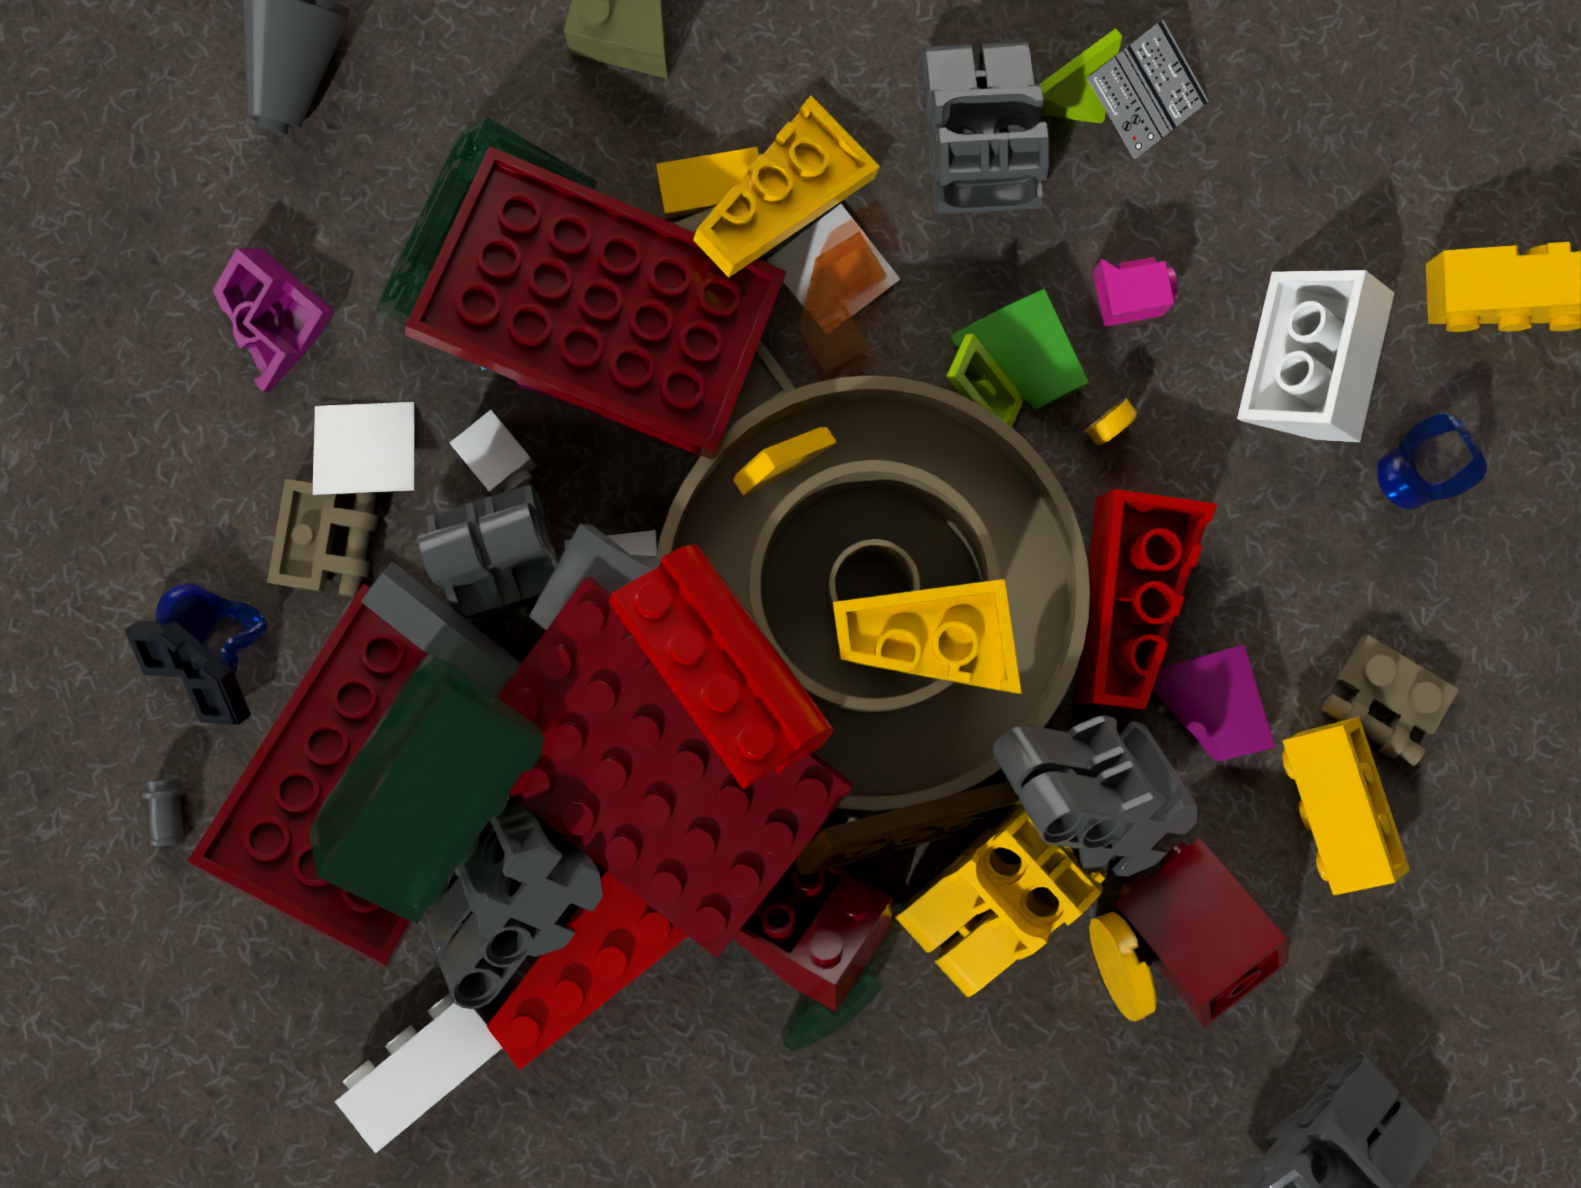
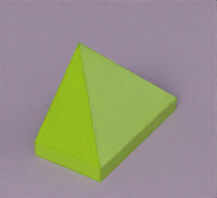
[1039,28,1122,124]
[946,334,1024,427]

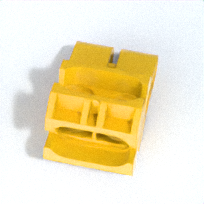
[895,804,1107,997]

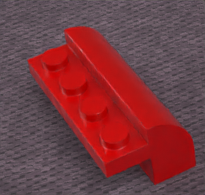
[609,544,834,790]

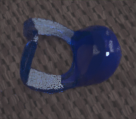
[1377,412,1488,509]
[155,583,268,674]

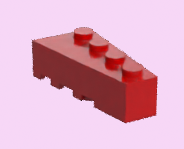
[1074,489,1218,711]
[486,871,688,1070]

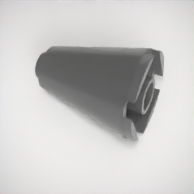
[243,0,350,135]

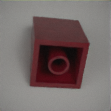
[1115,838,1287,1028]

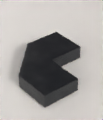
[125,620,251,725]

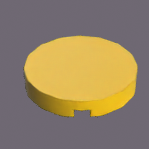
[1089,912,1157,1022]

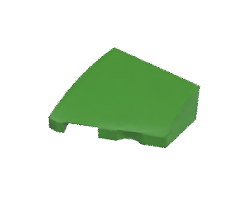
[950,289,1089,411]

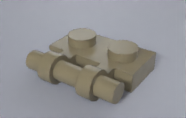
[267,479,379,597]
[1322,635,1459,766]

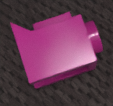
[1092,257,1178,327]

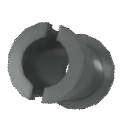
[142,778,187,846]

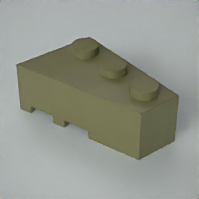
[563,0,668,79]

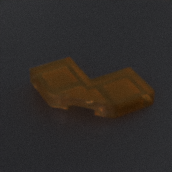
[798,231,887,376]

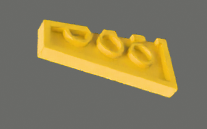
[693,96,880,278]

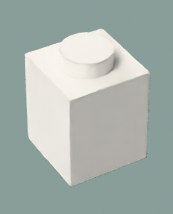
[450,410,537,495]

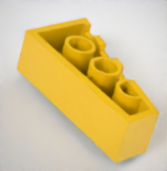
[1426,242,1581,332]

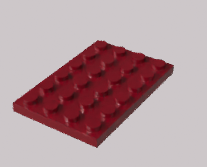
[405,146,787,460]
[457,577,854,959]
[187,584,494,968]

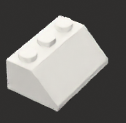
[1237,270,1394,442]

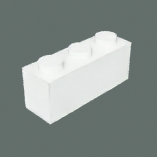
[335,993,502,1154]

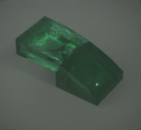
[781,965,885,1052]

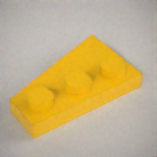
[833,579,1022,694]

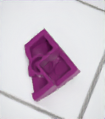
[213,248,335,392]
[1152,645,1275,762]

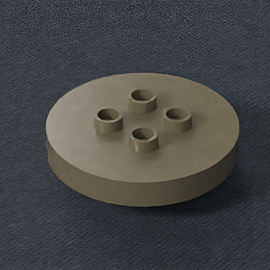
[656,376,1090,811]

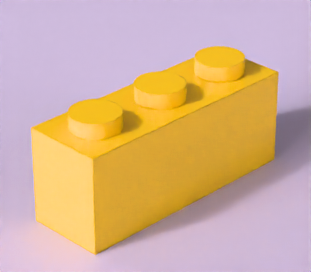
[1282,717,1410,895]

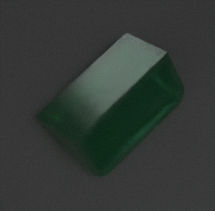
[310,653,545,924]

